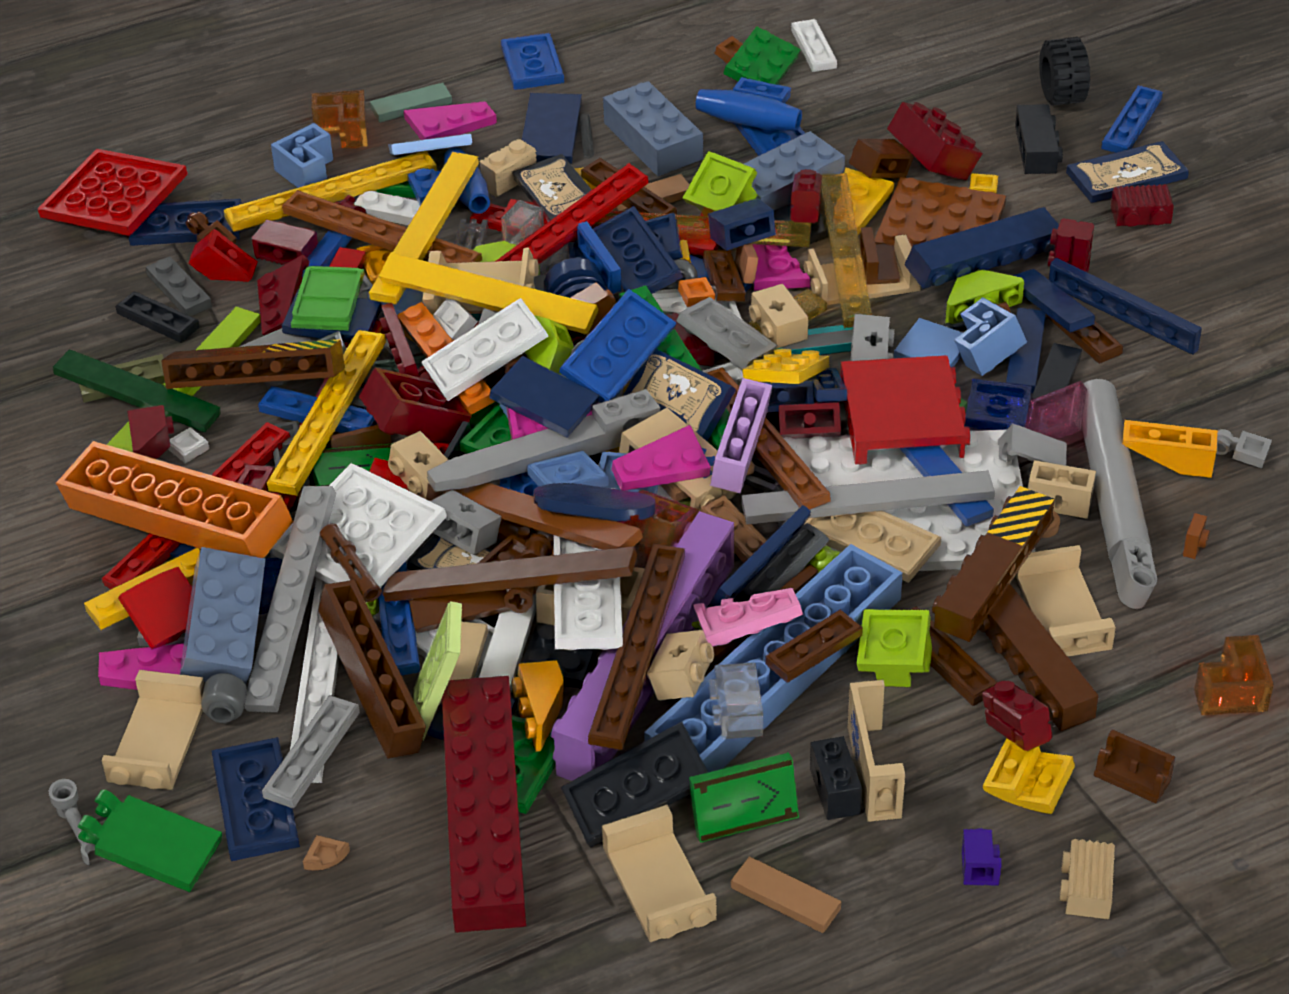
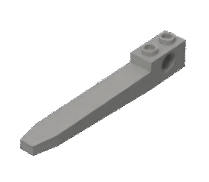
[427,389,660,492]

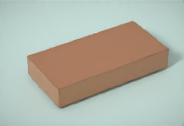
[735,243,759,284]

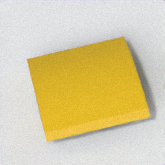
[982,738,1075,814]

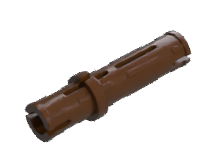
[320,523,382,602]

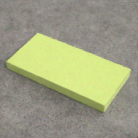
[413,601,462,741]

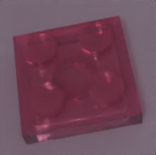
[1025,381,1087,439]

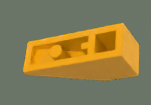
[1122,420,1218,478]

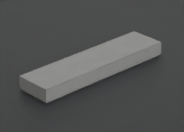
[262,695,360,809]

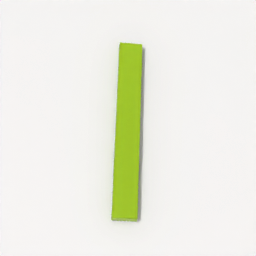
[107,307,261,452]

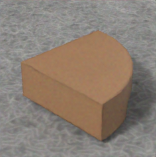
[303,835,350,870]

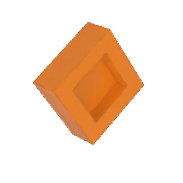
[678,277,715,307]

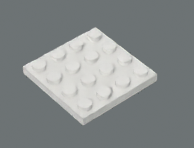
[271,463,447,603]

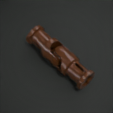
[504,534,553,613]

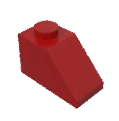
[188,229,258,282]

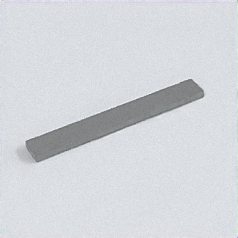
[742,470,995,524]

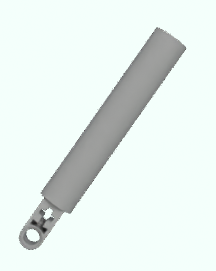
[1075,379,1157,609]

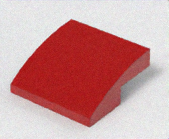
[118,567,192,650]

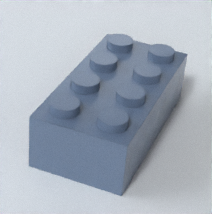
[603,81,703,176]
[744,131,845,210]
[179,547,265,685]

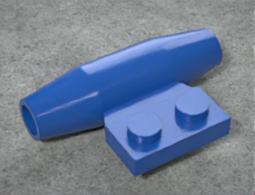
[696,77,802,131]
[408,147,490,214]

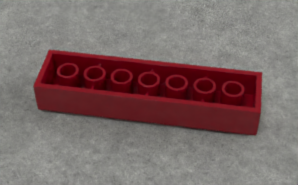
[442,676,526,933]

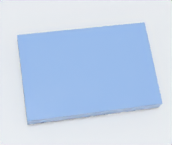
[389,134,472,155]

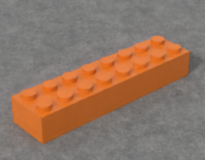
[56,441,293,558]

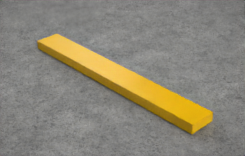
[224,151,437,232]
[369,152,479,305]
[379,252,599,335]
[267,330,386,496]

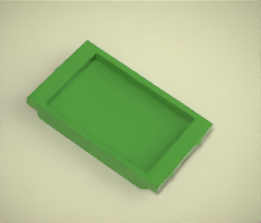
[291,266,365,331]

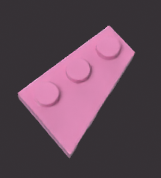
[693,588,803,647]

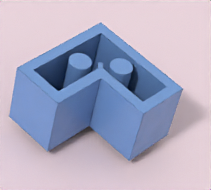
[271,123,333,188]
[954,297,1027,376]

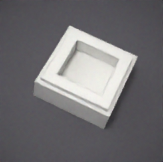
[168,427,209,464]

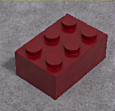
[887,102,983,181]
[359,367,472,444]

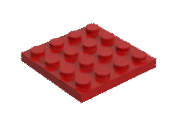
[37,149,188,236]

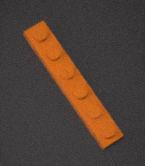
[397,301,496,415]

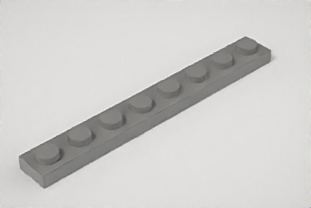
[244,486,336,712]

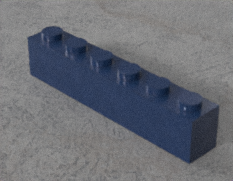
[904,207,1059,289]

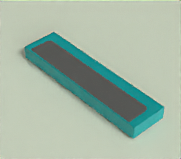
[777,324,853,355]

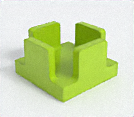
[683,151,757,218]
[857,609,932,687]

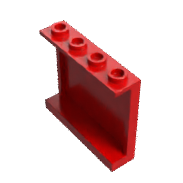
[840,355,970,465]

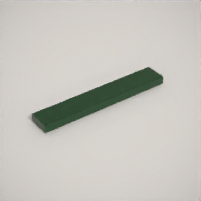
[53,349,221,432]

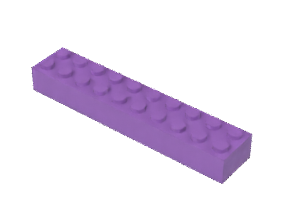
[551,511,734,781]

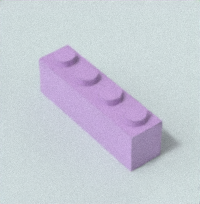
[710,378,772,493]

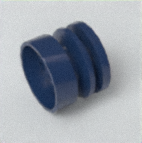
[543,257,607,335]

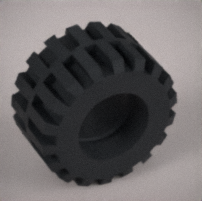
[1039,37,1090,106]

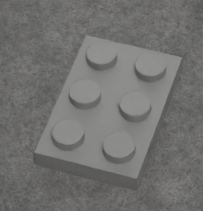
[676,297,778,369]

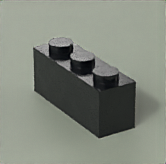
[1015,104,1063,174]

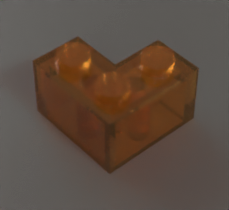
[312,90,368,148]
[624,489,699,557]
[1194,635,1274,715]

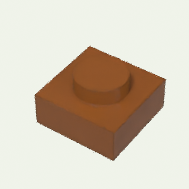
[714,36,742,64]
[1183,513,1210,559]

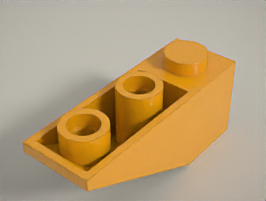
[512,660,564,752]

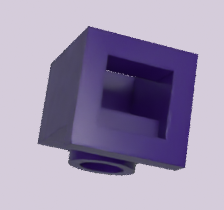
[961,828,1002,886]

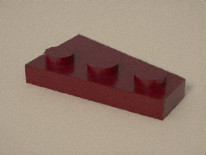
[257,254,310,336]

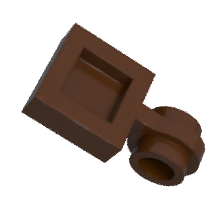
[185,211,236,244]

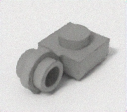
[1216,429,1272,468]

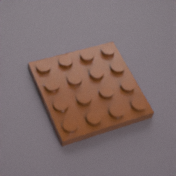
[875,177,1006,247]

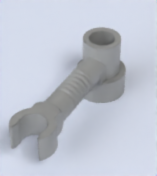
[49,779,105,865]

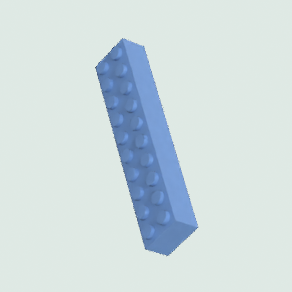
[644,544,903,772]

